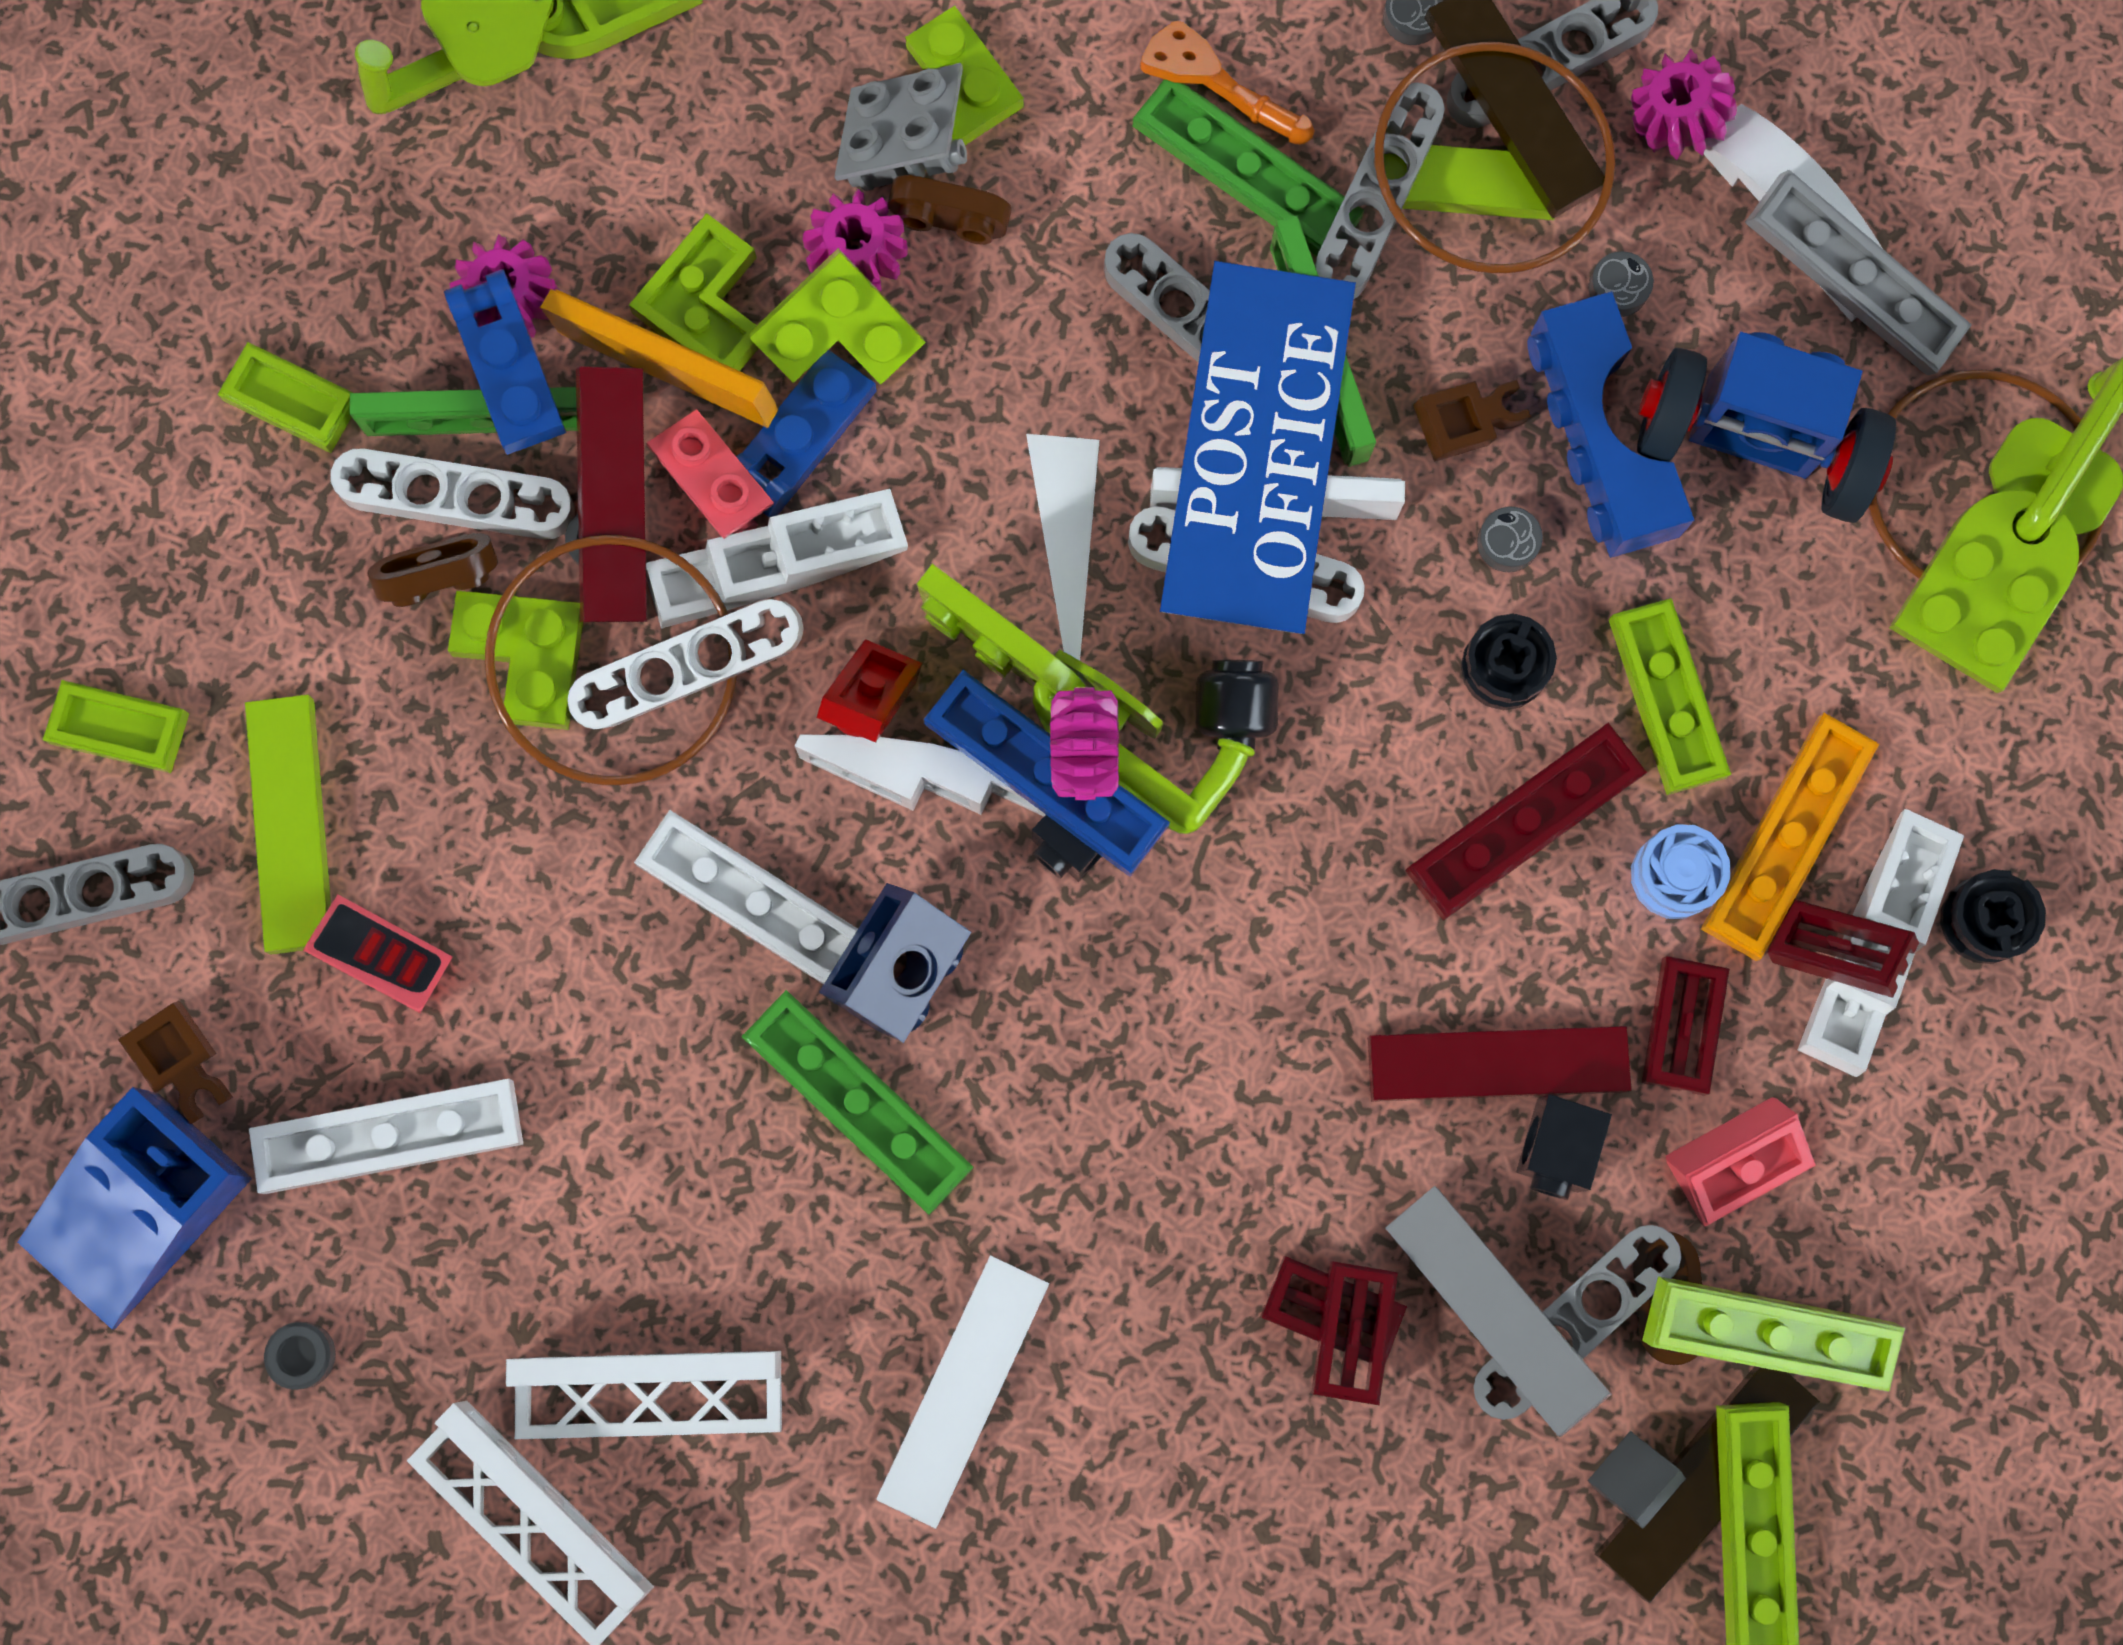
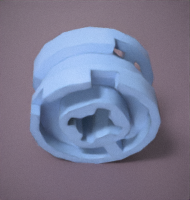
[1631,824,1730,919]

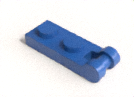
[444,269,567,455]
[736,350,877,518]

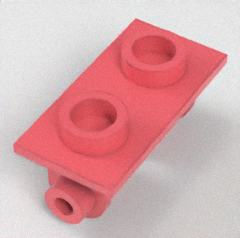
[646,409,774,539]

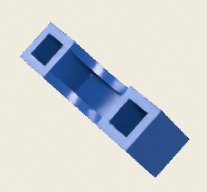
[1527,291,1694,558]

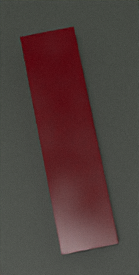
[576,366,647,622]
[1405,722,1647,921]
[1367,1026,1632,1102]

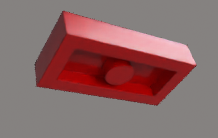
[816,639,922,743]

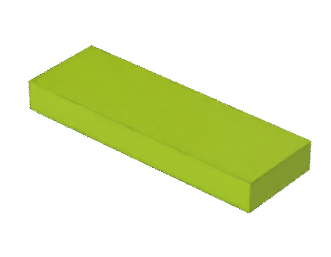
[1375,145,1555,220]
[1608,598,1731,795]

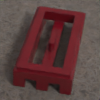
[1767,899,1919,998]
[1642,956,1730,1096]
[1260,1256,1407,1364]
[1311,1261,1398,1406]

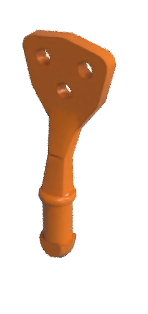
[1140,21,1315,145]

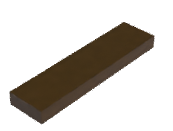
[1424,0,1605,219]
[1594,1366,1820,1603]

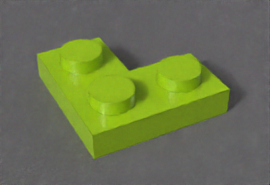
[905,5,1024,171]
[629,213,759,371]
[749,248,926,385]
[448,590,583,730]

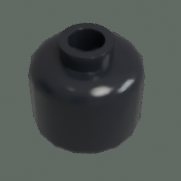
[1196,660,1279,750]

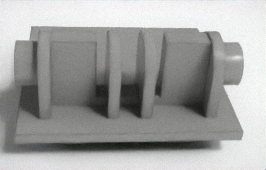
[834,63,967,191]

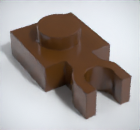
[1413,380,1531,462]
[118,1001,233,1124]

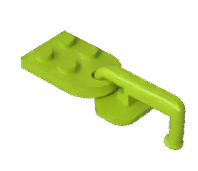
[355,0,703,114]
[1889,357,2123,693]
[917,564,1255,834]

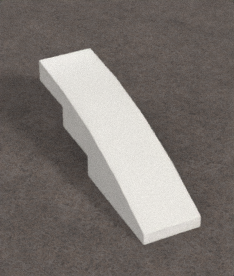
[646,489,908,629]
[795,734,1046,816]
[1797,809,1964,1077]

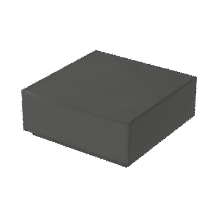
[1587,1431,1686,1529]

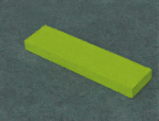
[245,695,331,955]
[1642,1276,1905,1392]
[1716,1402,1799,1645]

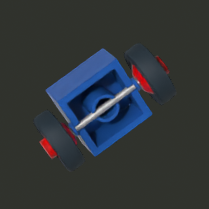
[1637,331,1896,523]

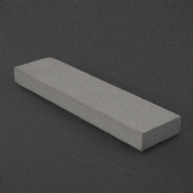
[1745,170,1972,375]
[1385,1186,1612,1437]

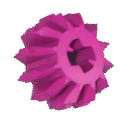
[1631,48,1737,160]
[803,189,908,291]
[449,234,558,338]
[1050,687,1119,800]

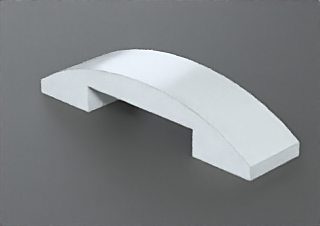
[1704,104,1883,322]

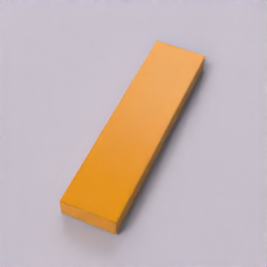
[540,289,778,428]
[1701,713,1879,961]

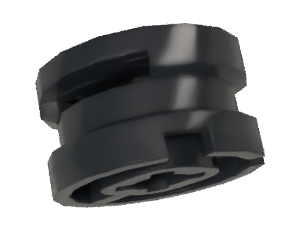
[1461,613,1557,710]
[1940,869,2046,964]

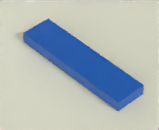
[924,670,1170,877]

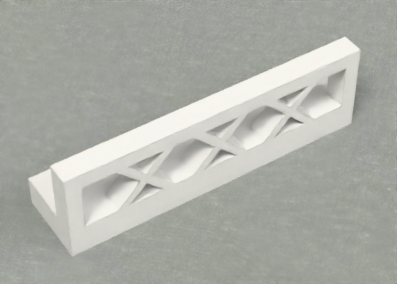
[506,1351,782,1439]
[407,1401,654,1645]

